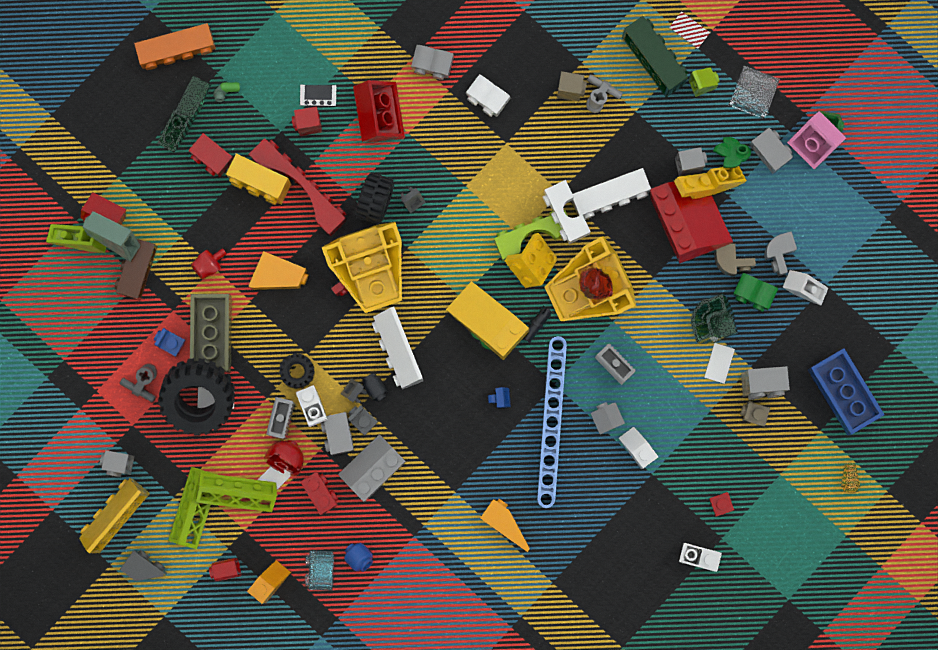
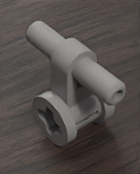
[586,75,623,113]

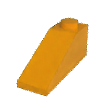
[480,499,530,552]

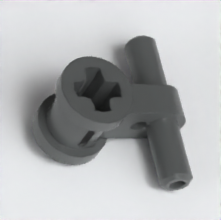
[120,364,157,403]

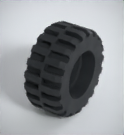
[158,358,235,436]

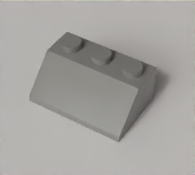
[338,434,406,502]

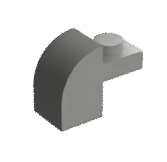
[764,231,797,276]

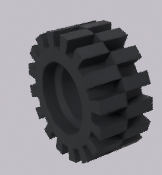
[279,353,315,389]

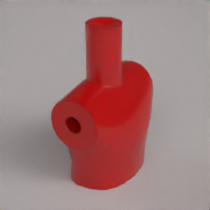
[191,248,227,280]

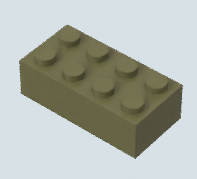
[190,294,232,373]

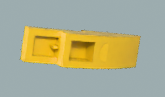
[674,166,747,199]

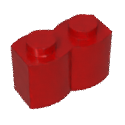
[209,558,242,582]

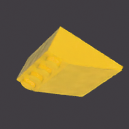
[79,478,150,553]

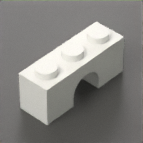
[542,180,591,244]

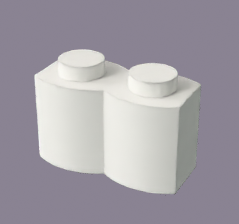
[466,74,510,117]

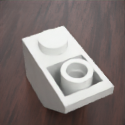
[296,385,327,427]
[679,543,722,572]

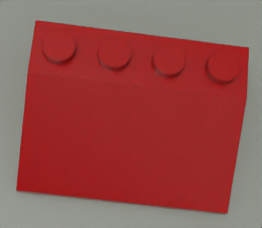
[650,182,733,264]

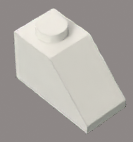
[783,270,828,305]
[618,427,658,469]

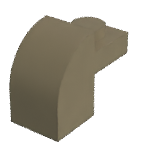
[714,244,756,276]

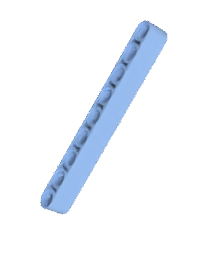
[537,336,567,508]

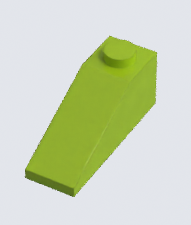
[46,224,106,253]

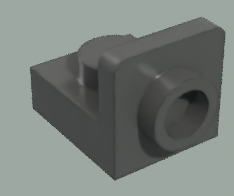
[348,405,378,436]

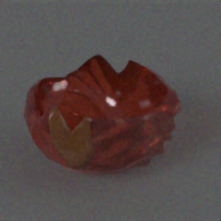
[579,267,613,300]

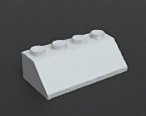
[372,306,423,389]

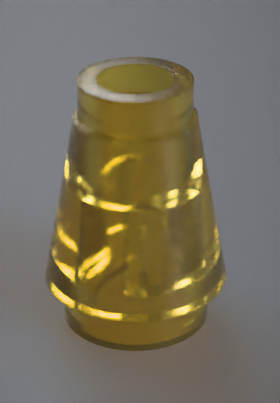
[841,464,860,493]

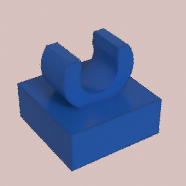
[488,387,511,408]

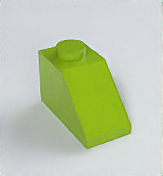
[688,68,719,97]

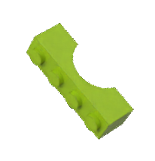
[494,210,568,262]

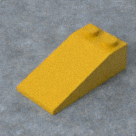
[446,281,529,360]

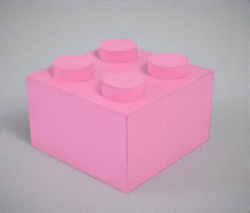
[787,111,846,169]

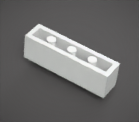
[572,168,651,220]

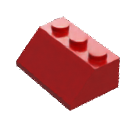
[353,80,405,142]

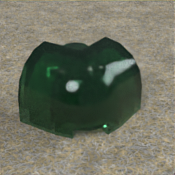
[691,294,738,344]

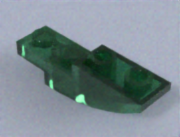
[157,76,211,152]

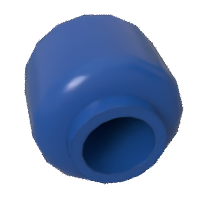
[344,543,373,572]

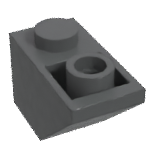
[120,550,167,581]

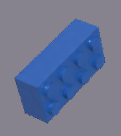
[808,348,884,436]

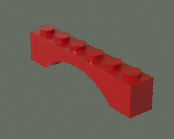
[249,138,347,237]

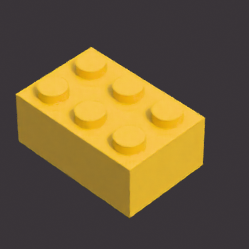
[226,154,291,205]

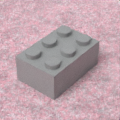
[741,366,790,400]

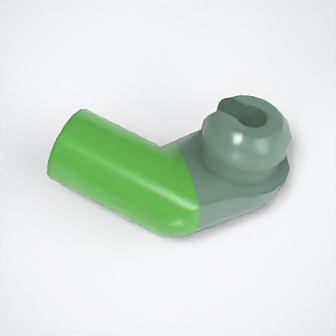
[213,82,240,102]

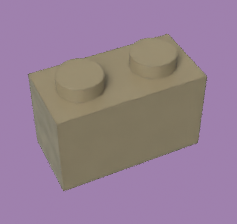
[557,71,587,102]

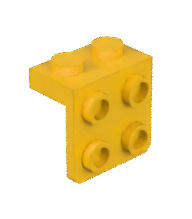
[505,233,557,288]

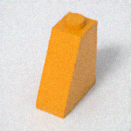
[249,251,309,290]
[247,560,291,604]

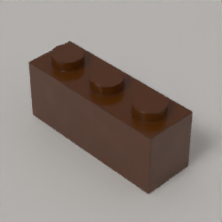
[114,239,158,301]

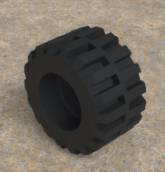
[356,172,394,225]

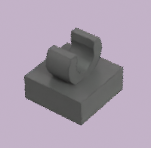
[400,187,426,214]
[341,378,367,403]

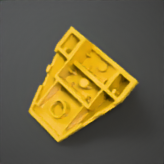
[322,222,402,313]
[545,236,636,321]

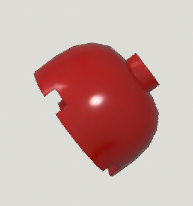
[264,440,304,476]

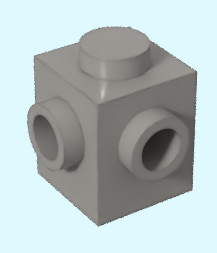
[591,402,625,434]

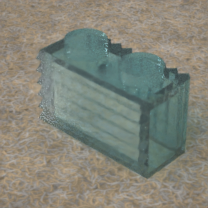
[305,551,334,590]

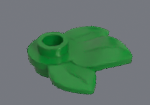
[713,137,751,168]

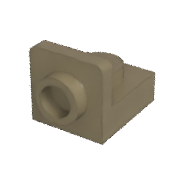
[740,401,770,427]

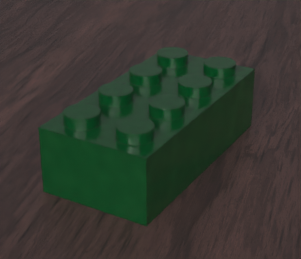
[622,16,688,98]

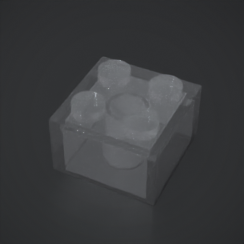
[728,66,780,119]

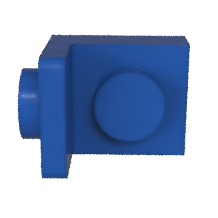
[154,328,186,357]

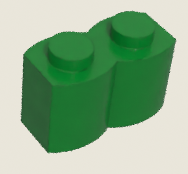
[733,273,778,312]

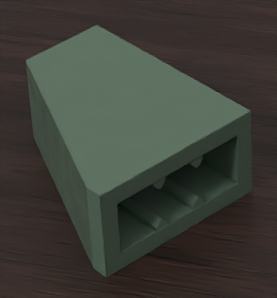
[83,211,140,262]

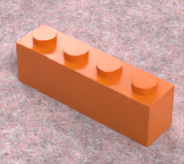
[134,23,216,70]

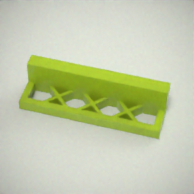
[168,467,218,549]
[196,473,277,512]

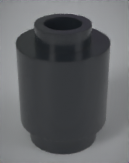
[362,372,388,402]

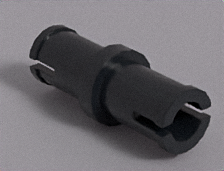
[524,305,553,343]

